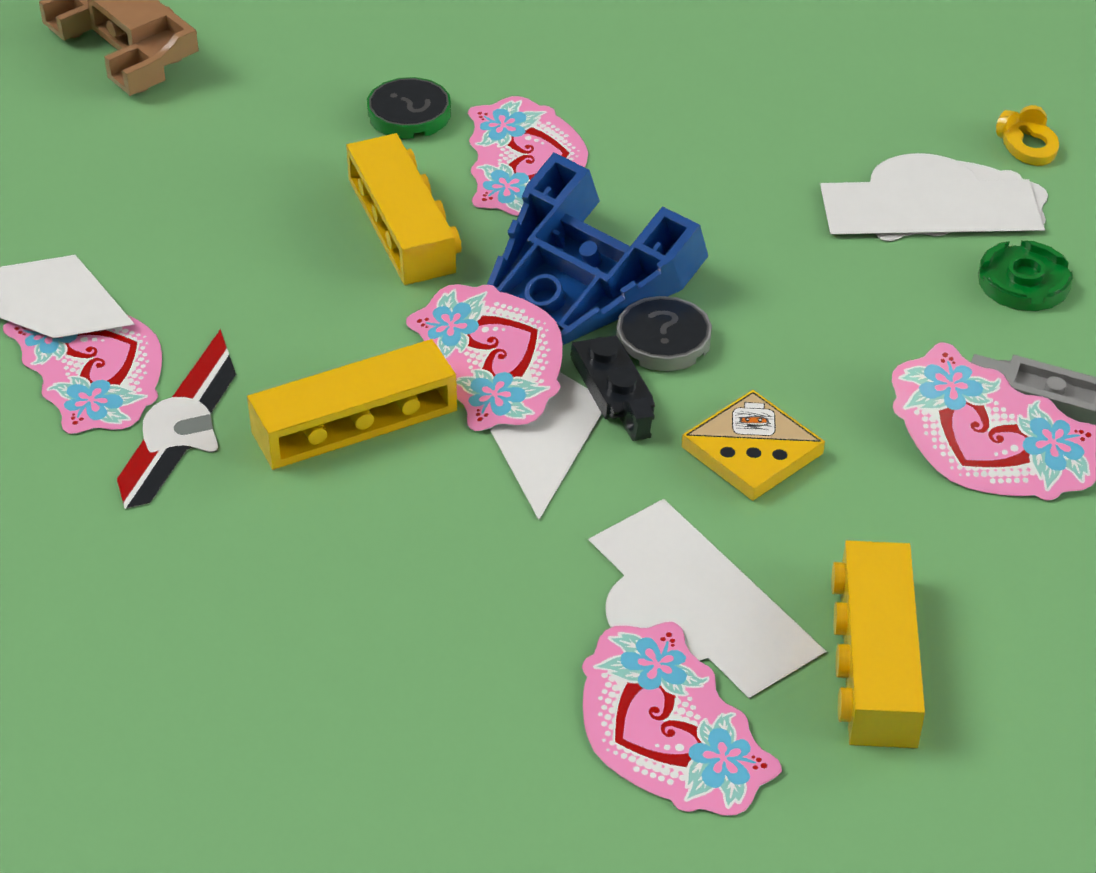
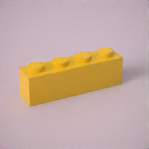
[346,133,462,285]
[247,339,457,470]
[831,540,925,748]

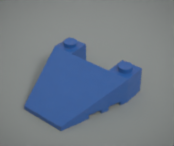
[487,152,709,345]

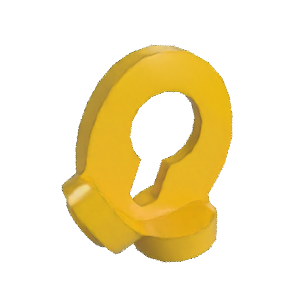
[996,105,1059,166]

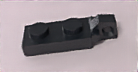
[570,335,655,441]

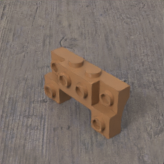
[39,0,199,96]

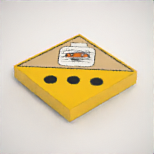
[681,390,825,501]

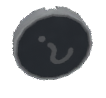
[617,296,712,372]

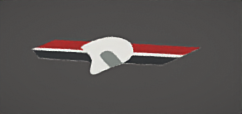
[117,329,236,509]

